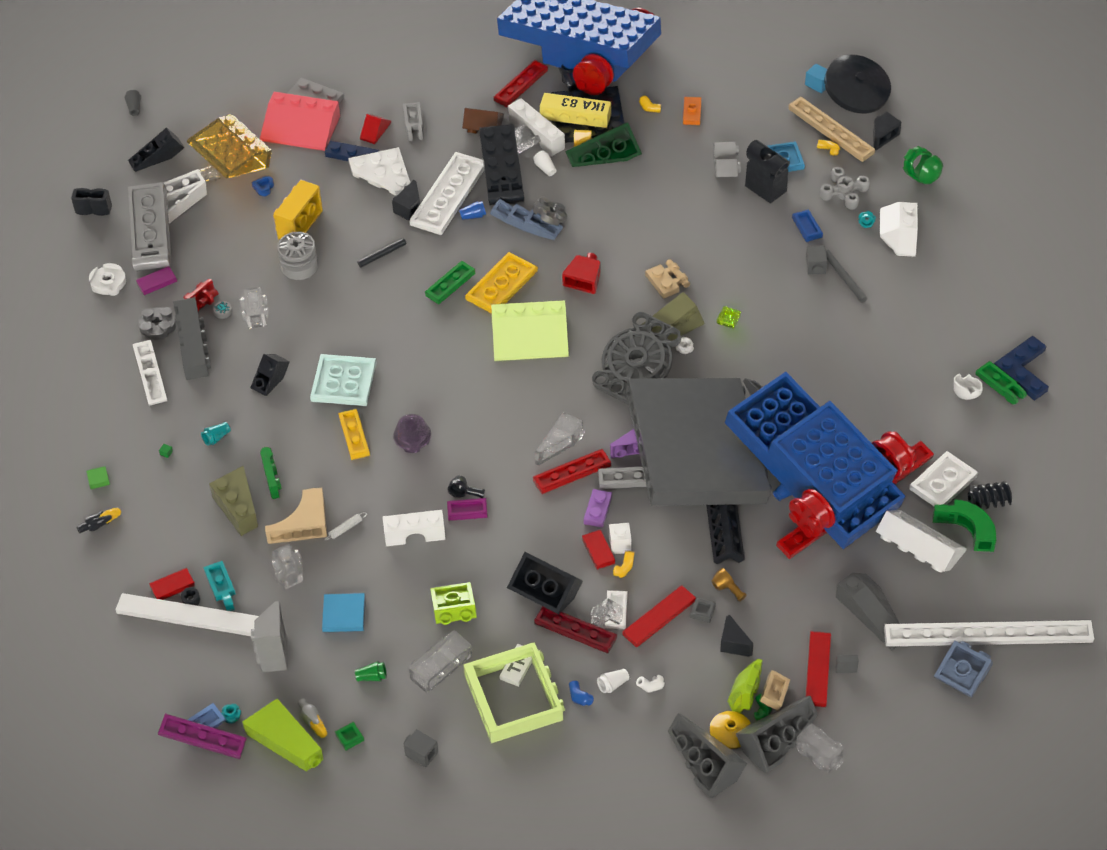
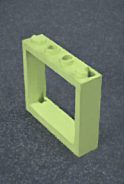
[463,642,565,743]

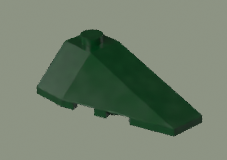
[565,122,642,167]

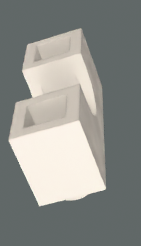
[383,510,445,546]

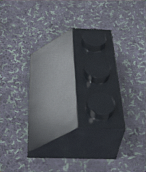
[507,552,583,614]

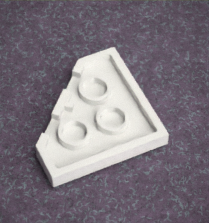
[348,147,410,195]

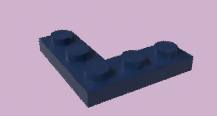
[994,335,1049,401]

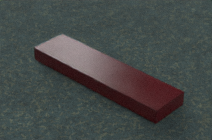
[534,606,617,654]

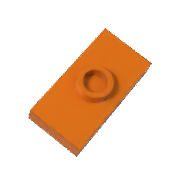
[683,97,701,125]

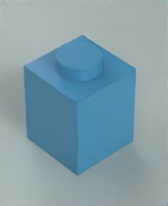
[805,64,827,93]

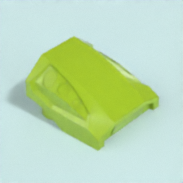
[727,659,763,713]

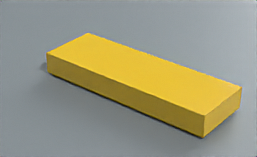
[338,409,370,460]

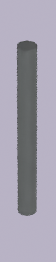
[826,250,867,303]

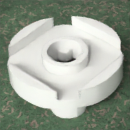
[89,263,126,296]

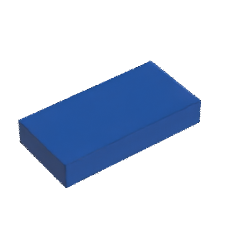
[792,209,823,242]

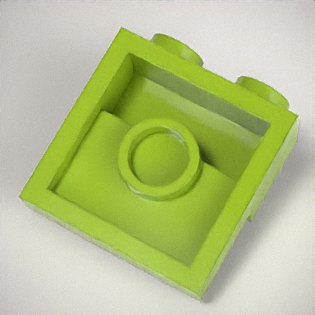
[430,582,477,625]

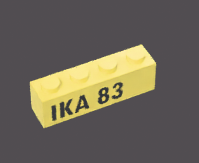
[540,93,611,128]

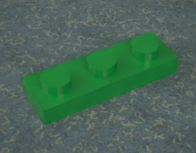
[425,261,476,305]

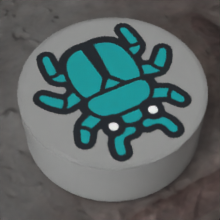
[213,301,232,319]

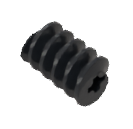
[968,481,1012,509]

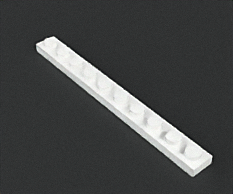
[884,620,1094,646]

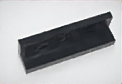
[706,504,745,564]

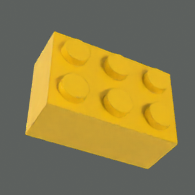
[273,180,323,240]

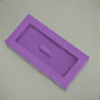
[584,489,612,528]

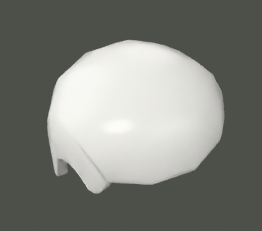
[953,374,983,400]

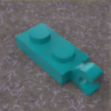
[203,561,236,611]

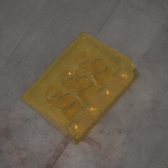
[187,114,272,179]

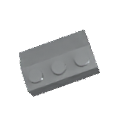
[251,601,287,672]

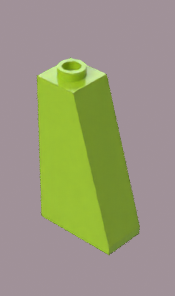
[242,698,324,771]

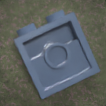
[934,640,993,698]

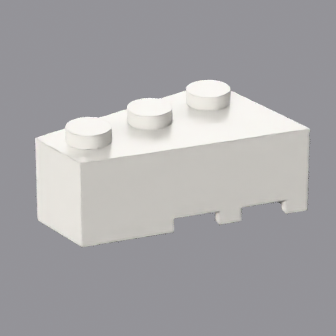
[164,169,207,224]

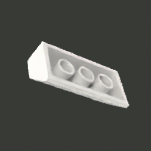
[876,510,967,573]

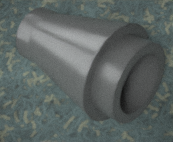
[124,90,141,116]

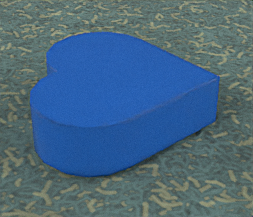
[252,176,274,196]

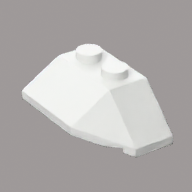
[880,202,918,257]

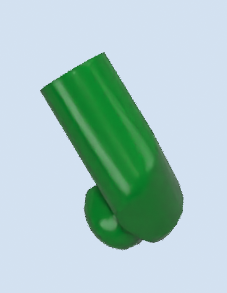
[754,693,772,721]

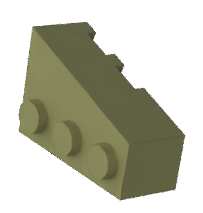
[641,292,705,341]
[209,466,258,536]

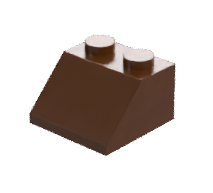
[462,108,504,134]

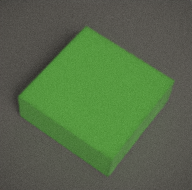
[86,466,110,489]

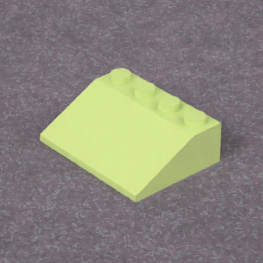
[491,300,569,361]

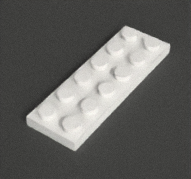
[409,152,484,235]

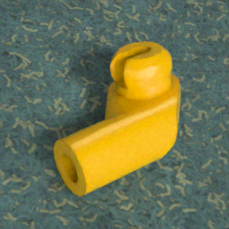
[639,95,661,113]
[817,140,840,156]
[613,550,635,578]

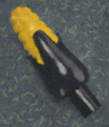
[77,508,121,533]

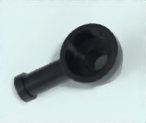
[448,475,485,498]

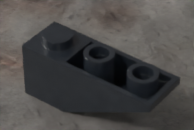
[128,127,184,172]

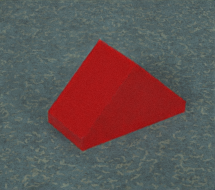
[360,114,391,144]

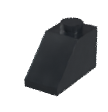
[873,111,902,150]

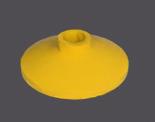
[710,711,751,749]

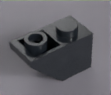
[392,180,420,221]
[250,354,290,396]

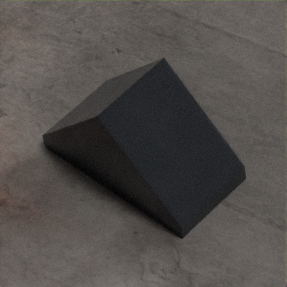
[720,615,754,657]

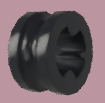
[181,587,201,606]

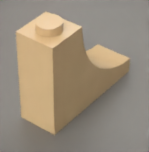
[265,488,327,544]

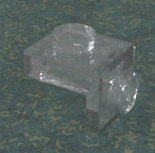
[590,598,624,627]

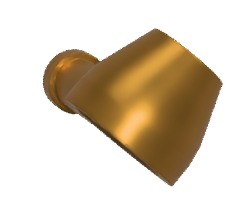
[711,568,747,602]

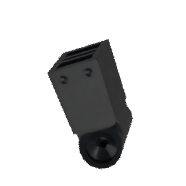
[745,140,790,204]

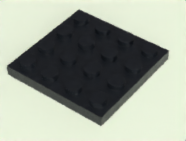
[551,86,625,143]

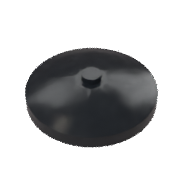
[824,55,891,114]

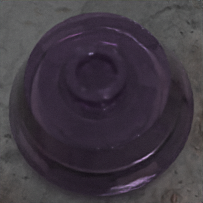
[393,414,431,453]

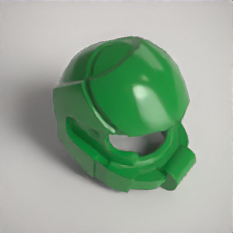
[903,146,943,185]

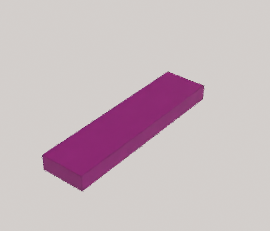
[158,713,247,759]

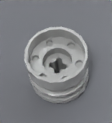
[277,232,318,280]

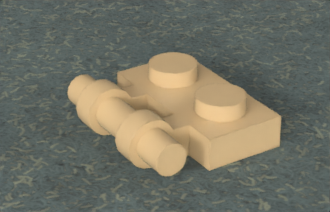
[645,259,690,299]

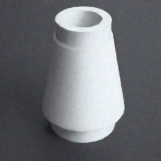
[533,151,557,176]
[597,669,629,693]

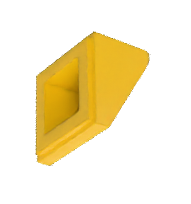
[574,130,592,147]

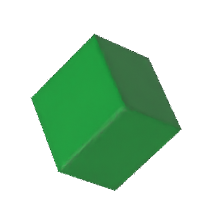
[159,444,173,458]

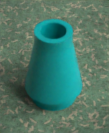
[201,422,231,446]

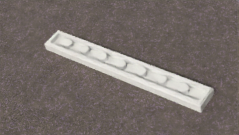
[115,593,259,636]

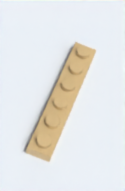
[789,97,875,162]

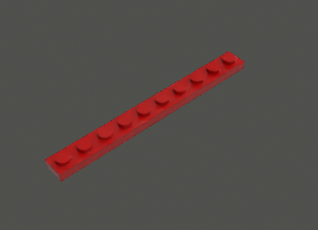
[776,441,934,559]

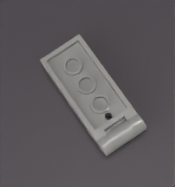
[128,182,171,271]

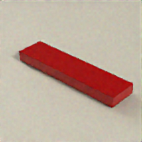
[494,60,548,108]
[533,449,611,494]
[623,585,696,648]
[806,631,831,707]

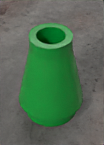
[355,661,387,682]

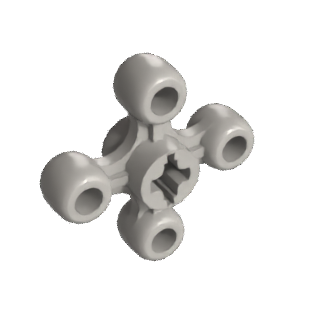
[819,167,870,210]

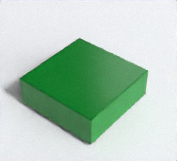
[335,722,364,750]

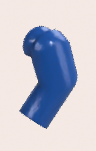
[569,681,594,706]

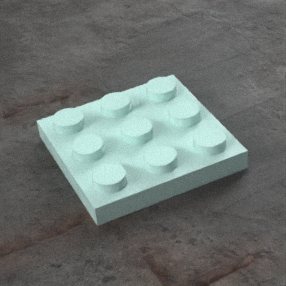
[310,354,376,406]

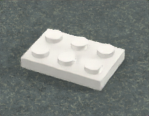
[909,451,978,506]

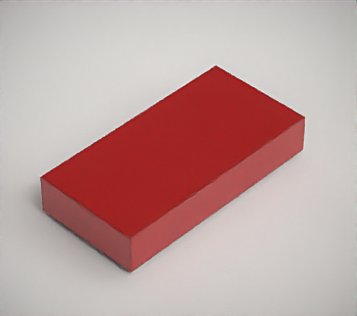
[582,530,615,569]
[149,568,195,600]

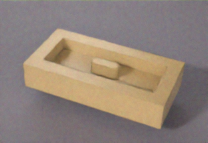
[760,670,790,711]

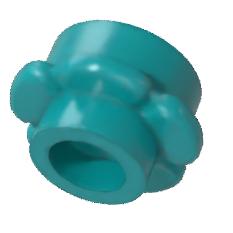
[858,211,876,228]
[221,704,241,724]

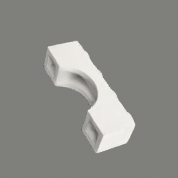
[508,98,565,157]

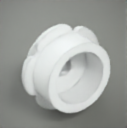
[676,337,694,354]

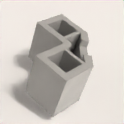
[713,142,741,177]

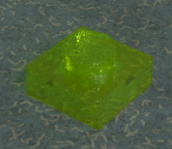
[717,306,741,329]

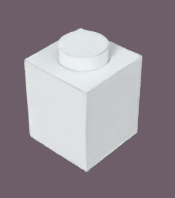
[609,523,631,554]

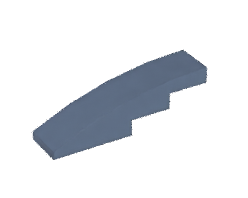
[490,199,563,240]

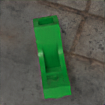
[932,499,996,552]

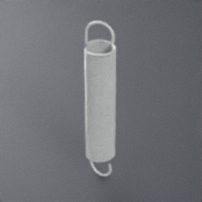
[325,512,367,540]

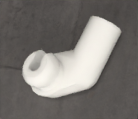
[636,675,665,693]

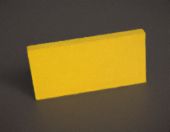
[465,252,538,314]

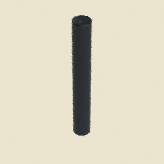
[357,238,407,268]

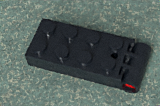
[479,124,524,205]

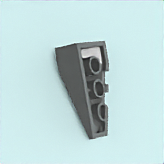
[668,713,747,798]

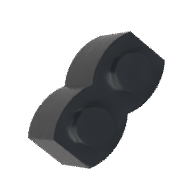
[71,188,112,216]

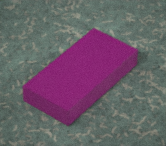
[136,266,177,295]
[447,498,488,521]

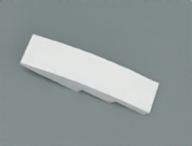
[133,340,167,406]

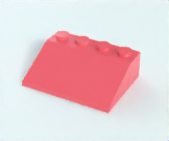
[260,92,340,151]

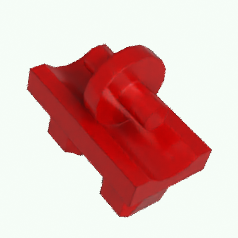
[183,278,219,311]

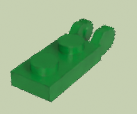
[975,361,1027,405]
[260,447,282,499]

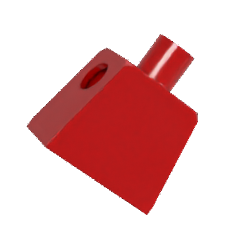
[562,253,601,294]

